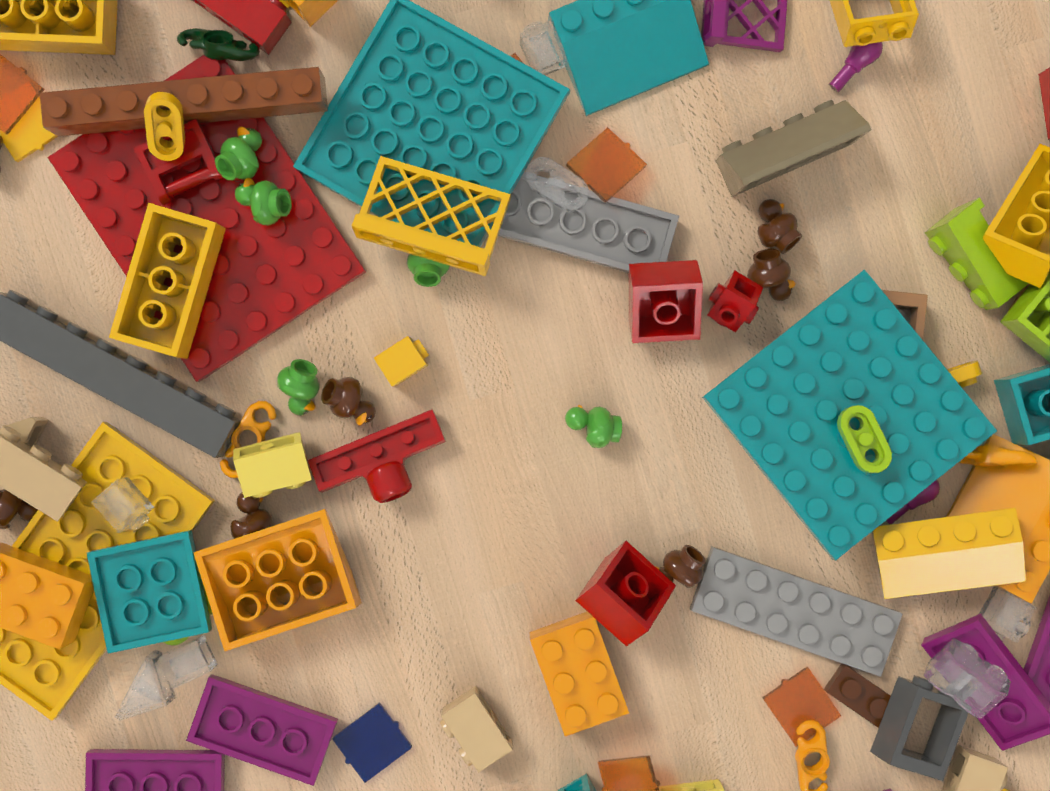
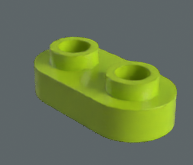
[837,405,892,473]

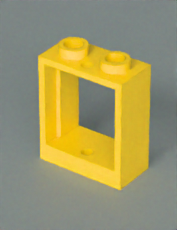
[829,0,919,47]

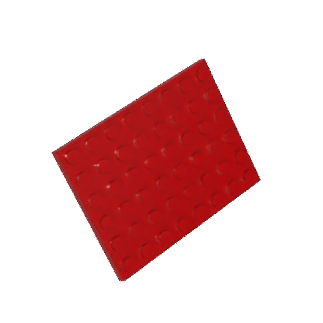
[47,55,366,382]

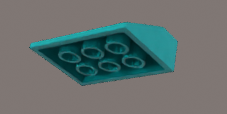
[548,0,709,116]

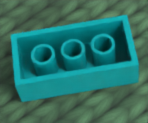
[994,364,1050,445]

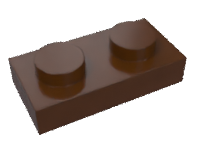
[824,663,891,728]

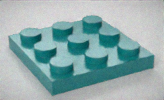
[87,530,212,654]

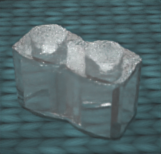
[924,638,1011,719]

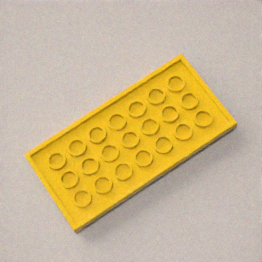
[0,422,215,721]

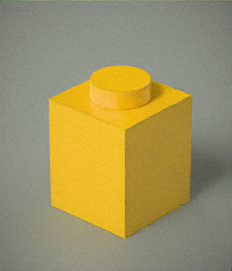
[374,336,429,387]

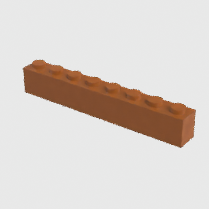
[40,67,328,136]

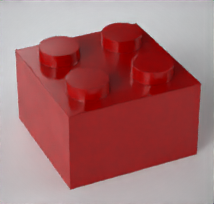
[629,260,703,343]
[575,541,676,647]

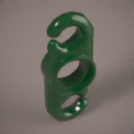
[177,28,260,61]

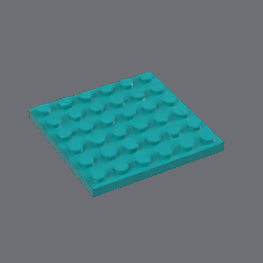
[293,0,570,247]
[702,269,997,561]

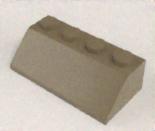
[716,100,872,197]

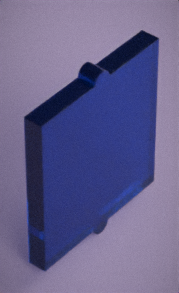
[332,702,412,783]

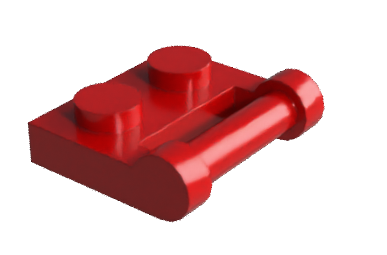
[134,119,223,205]

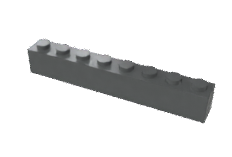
[0,289,241,458]

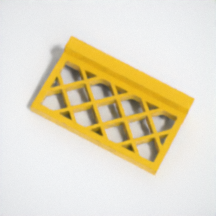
[351,156,511,276]

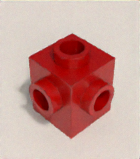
[707,270,764,333]

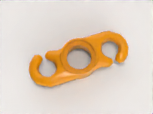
[220,401,277,478]
[958,446,1037,469]
[795,720,830,791]

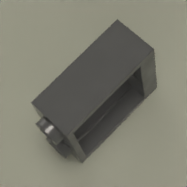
[870,675,971,781]

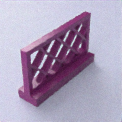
[701,0,787,52]

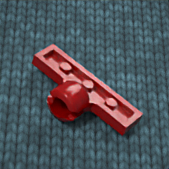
[307,409,446,503]

